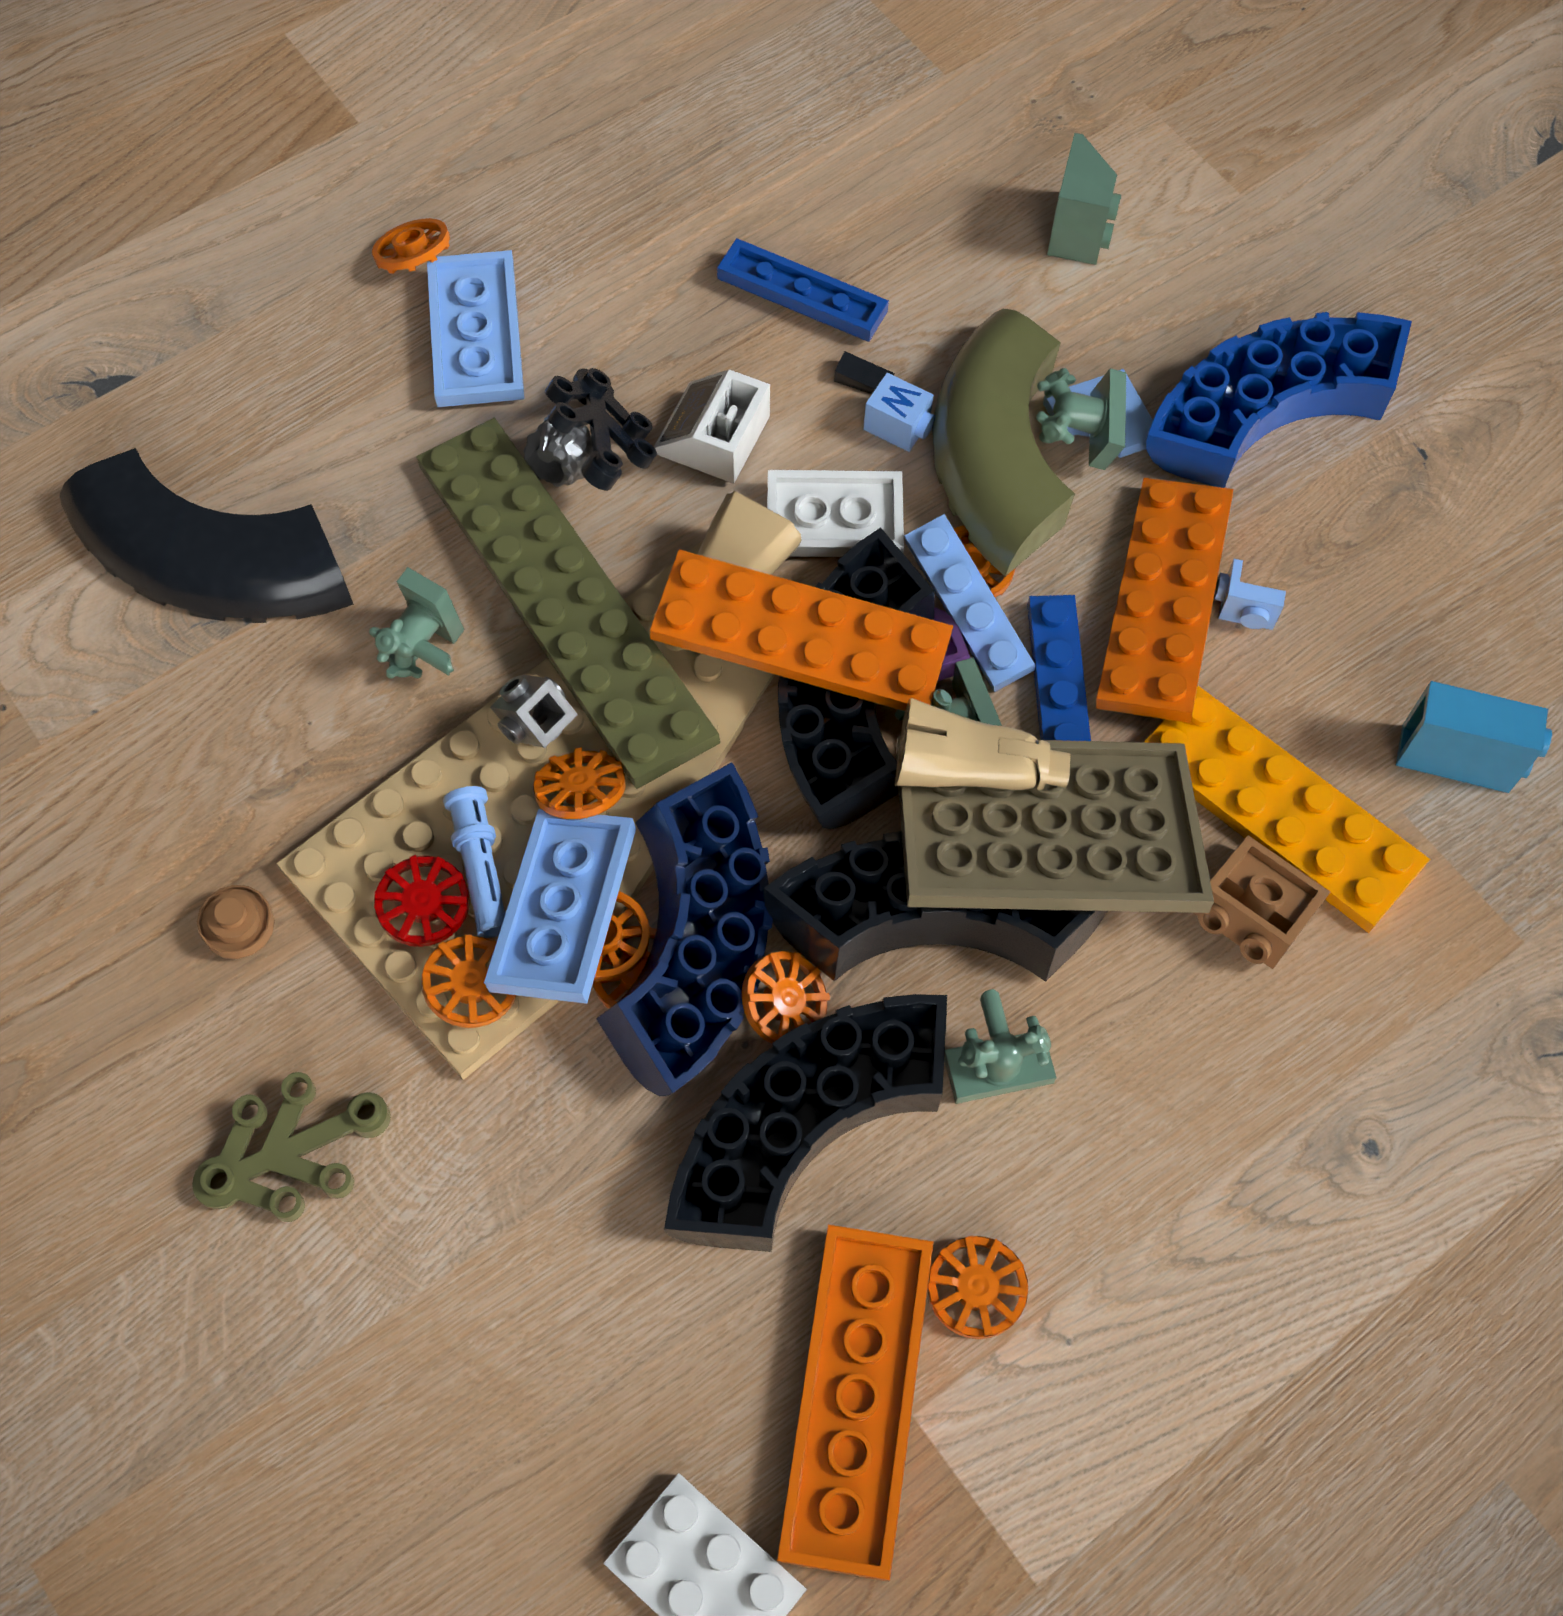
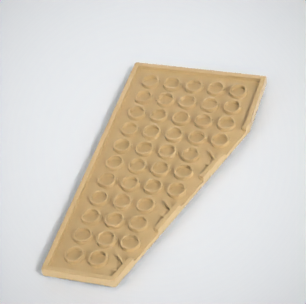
[276,539,775,1080]

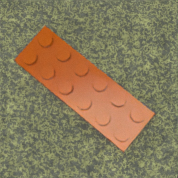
[1096,478,1234,723]
[650,549,953,711]
[777,1224,934,1582]

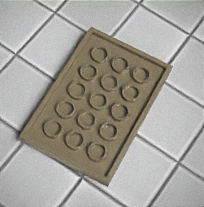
[895,736,1214,913]

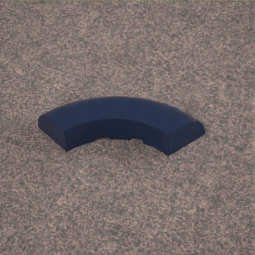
[596,762,773,1096]

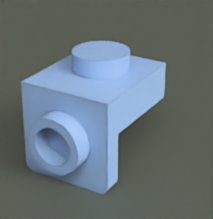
[1214,559,1286,630]

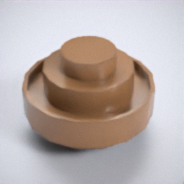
[197,885,275,959]

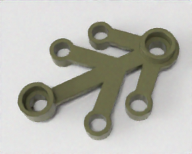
[192,1072,391,1222]

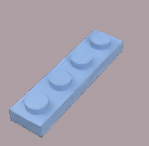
[904,514,1035,692]

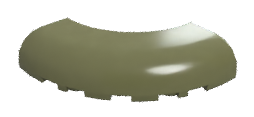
[932,309,1075,577]

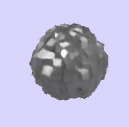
[523,417,593,487]

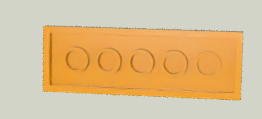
[1144,685,1430,933]

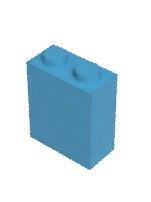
[1396,681,1552,793]

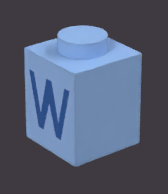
[863,373,935,452]

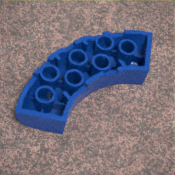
[1146,312,1412,488]

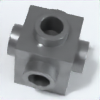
[490,675,578,748]

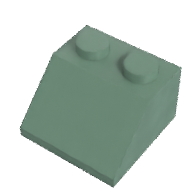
[1047,133,1122,265]

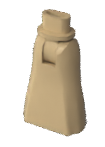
[697,491,802,575]
[895,698,1070,790]

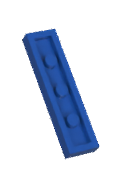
[717,238,889,342]
[1027,595,1091,741]

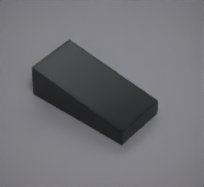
[834,351,895,394]

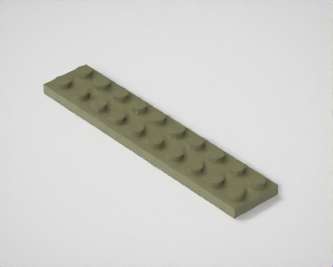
[416,417,720,789]

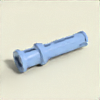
[443,786,506,938]

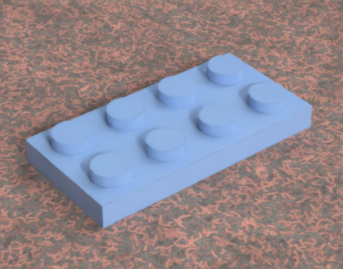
[427,250,525,407]
[484,809,636,1004]

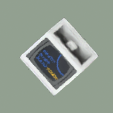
[654,370,770,483]

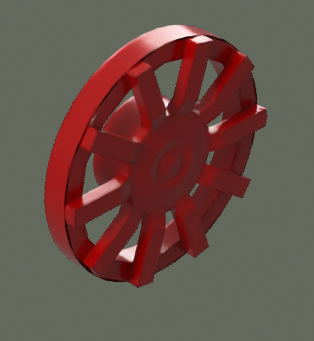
[374,855,470,947]

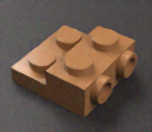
[1193,835,1330,969]

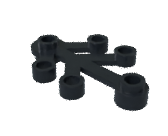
[545,368,657,491]

